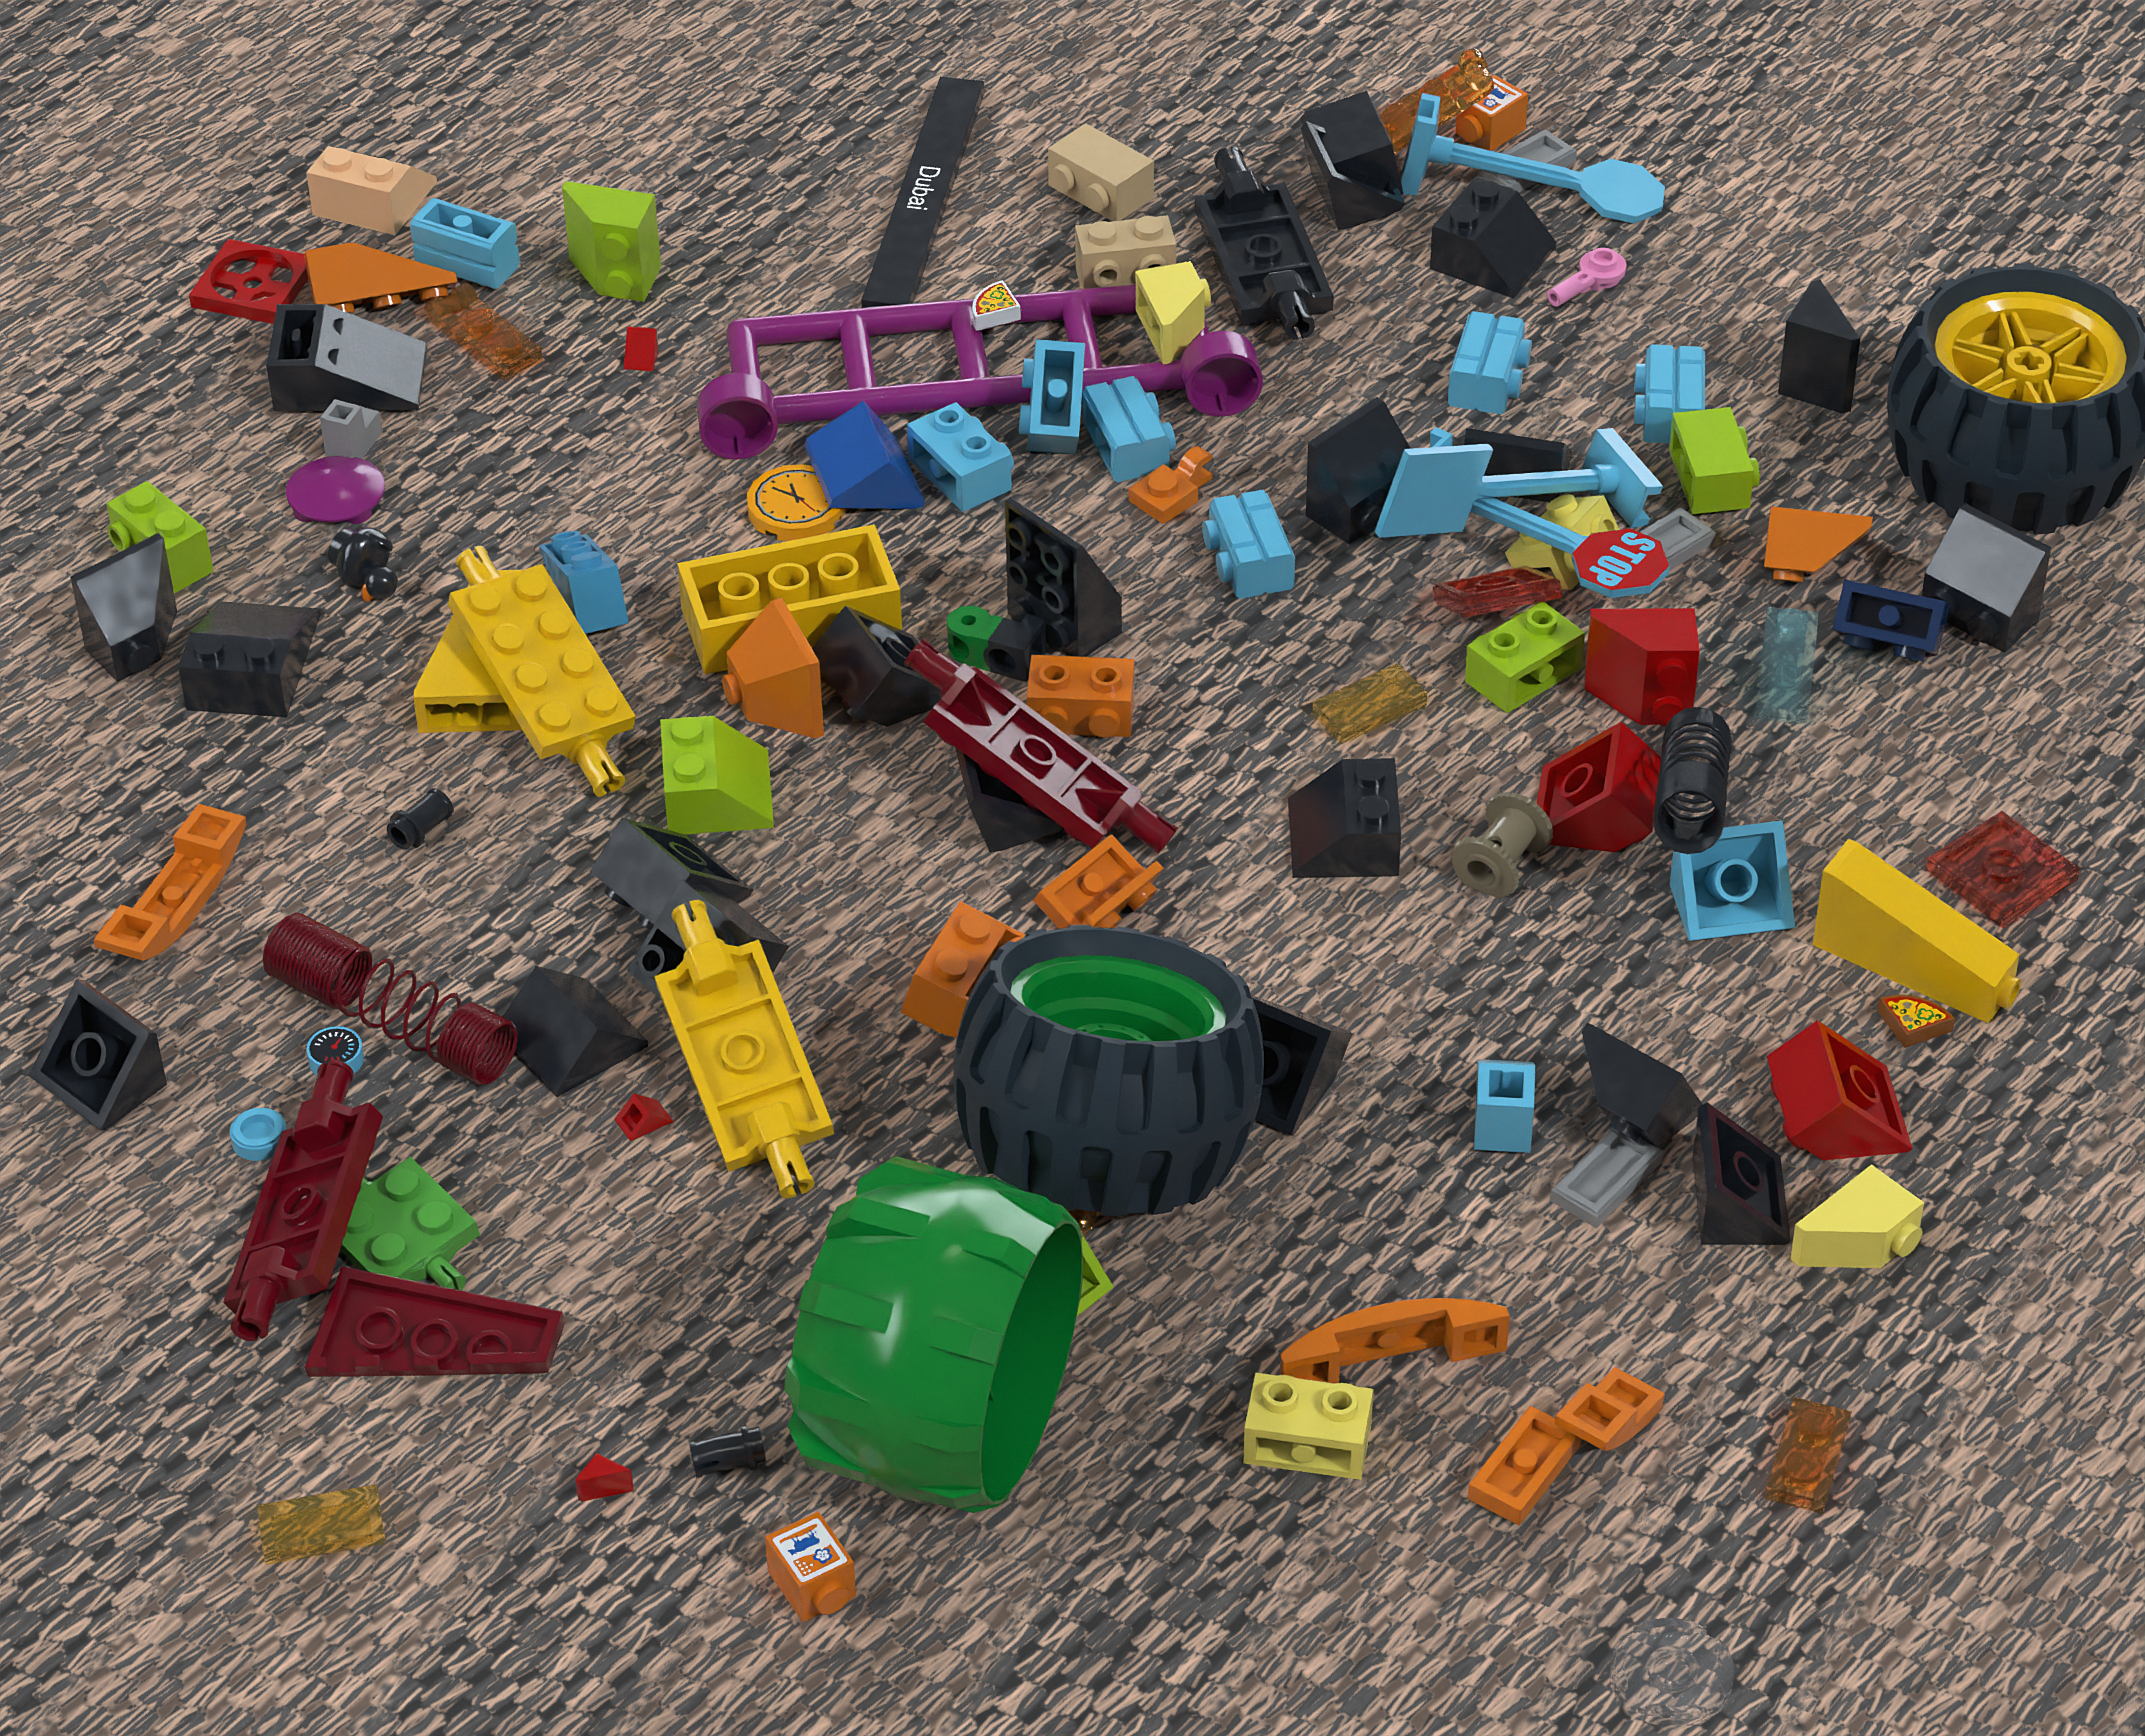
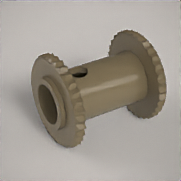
[1451,792,1553,898]

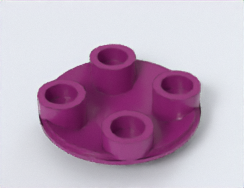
[286,456,385,524]

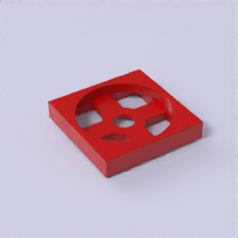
[189,239,308,324]

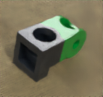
[946,605,1047,683]

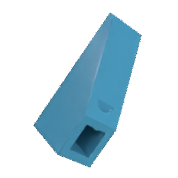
[539,531,629,634]

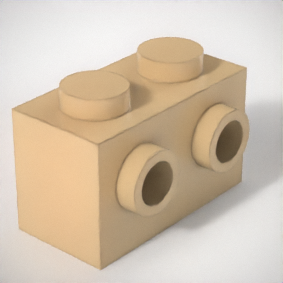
[1048,123,1154,221]
[1075,215,1176,289]

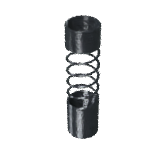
[1653,707,1732,854]

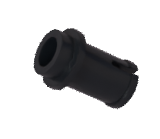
[386,788,454,850]
[688,1423,766,1479]

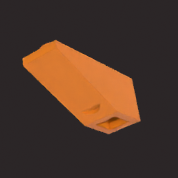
[304,242,457,314]

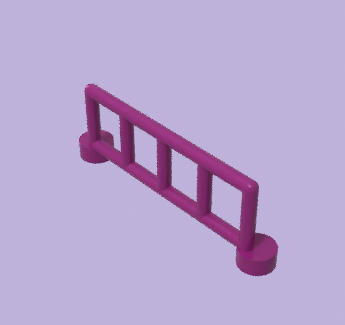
[697,284,1263,460]

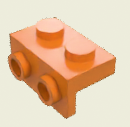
[1033,834,1164,929]

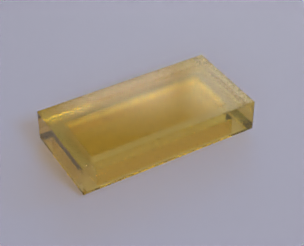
[1312,663,1427,744]
[257,1484,386,1565]

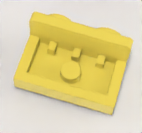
[1505,494,1619,590]

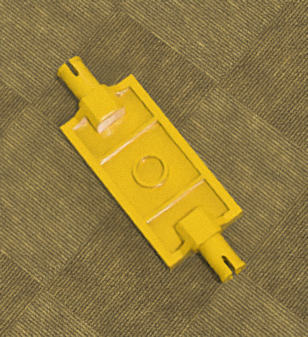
[448,546,636,797]
[654,900,834,1199]

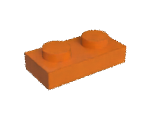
[1468,1406,1581,1526]

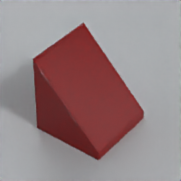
[624,326,659,371]
[614,1093,674,1141]
[576,1453,634,1502]

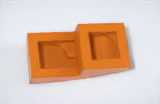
[1554,1366,1665,1451]

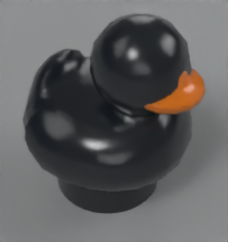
[328,527,398,602]

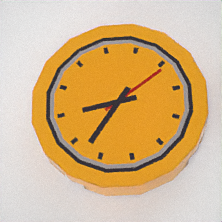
[747,464,845,542]

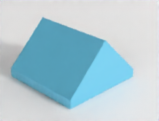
[1670,821,1795,941]

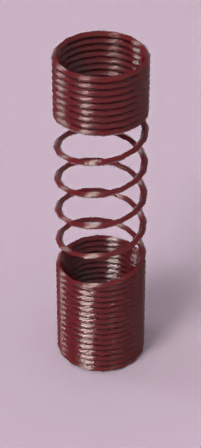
[262,912,518,1086]

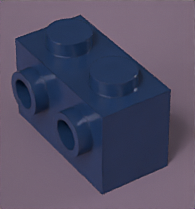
[1832,579,1950,662]

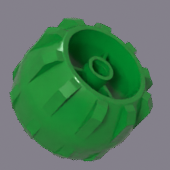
[784,1156,1083,1513]

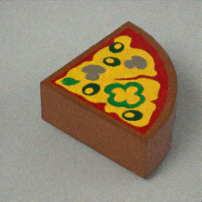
[1877,994,1955,1048]

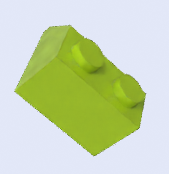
[562,181,661,302]
[660,716,774,835]

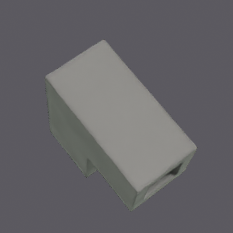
[320,399,382,459]

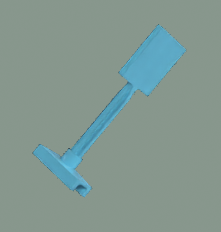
[1375,428,1663,538]

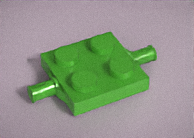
[340,1156,480,1290]

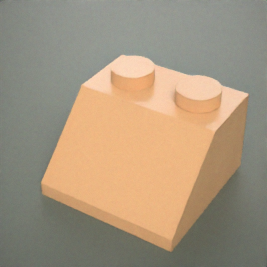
[306,146,437,235]

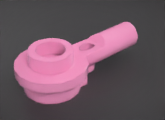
[1547,248,1627,307]

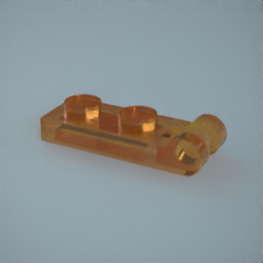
[1378,49,1495,154]
[424,283,543,381]

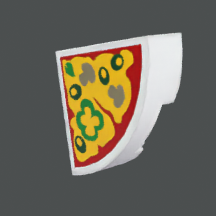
[972,280,1021,331]

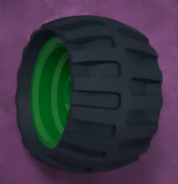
[954,925,1264,1216]

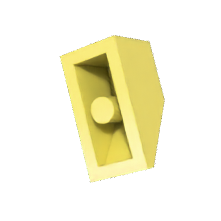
[1135,261,1211,365]
[1790,1165,1924,1268]

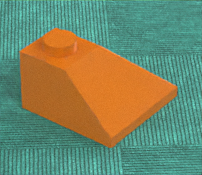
[1763,506,1873,583]
[722,597,824,738]

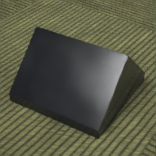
[1300,91,1404,195]
[1301,121,1406,230]
[1778,280,1861,413]
[1464,428,1572,503]
[955,747,1063,853]
[503,966,648,1097]
[28,979,167,1130]
[1692,1102,1791,1245]

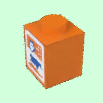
[1456,75,1528,151]
[765,1511,856,1622]

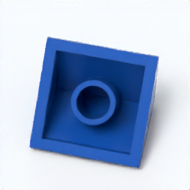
[805,400,925,509]

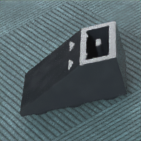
[266,304,427,411]
[1005,497,1122,657]

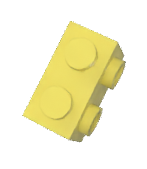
[1243,1373,1373,1480]

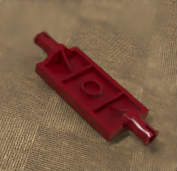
[904,638,1178,855]

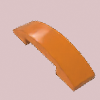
[94,803,246,961]
[1280,1298,1510,1384]

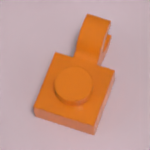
[1128,446,1213,524]

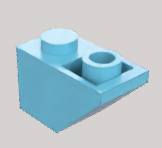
[1474,1059,1535,1153]

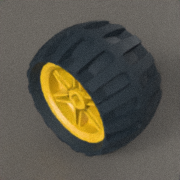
[1887,263,2145,535]

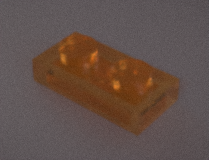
[1765,1397,1852,1514]

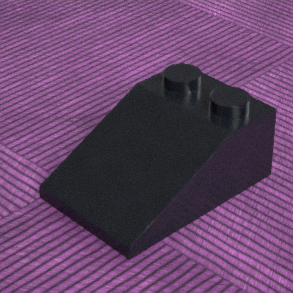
[178,601,321,718]

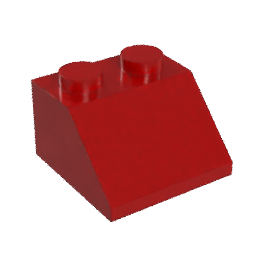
[1584,608,1700,726]
[1537,721,1661,852]
[1766,1020,1913,1161]

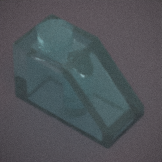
[1755,607,1819,725]

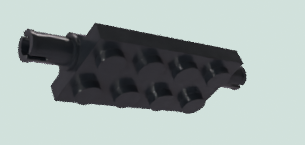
[1195,147,1334,340]

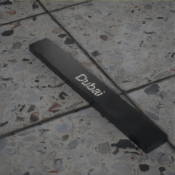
[861,76,984,308]

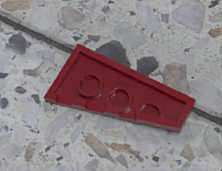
[305,1266,565,1377]

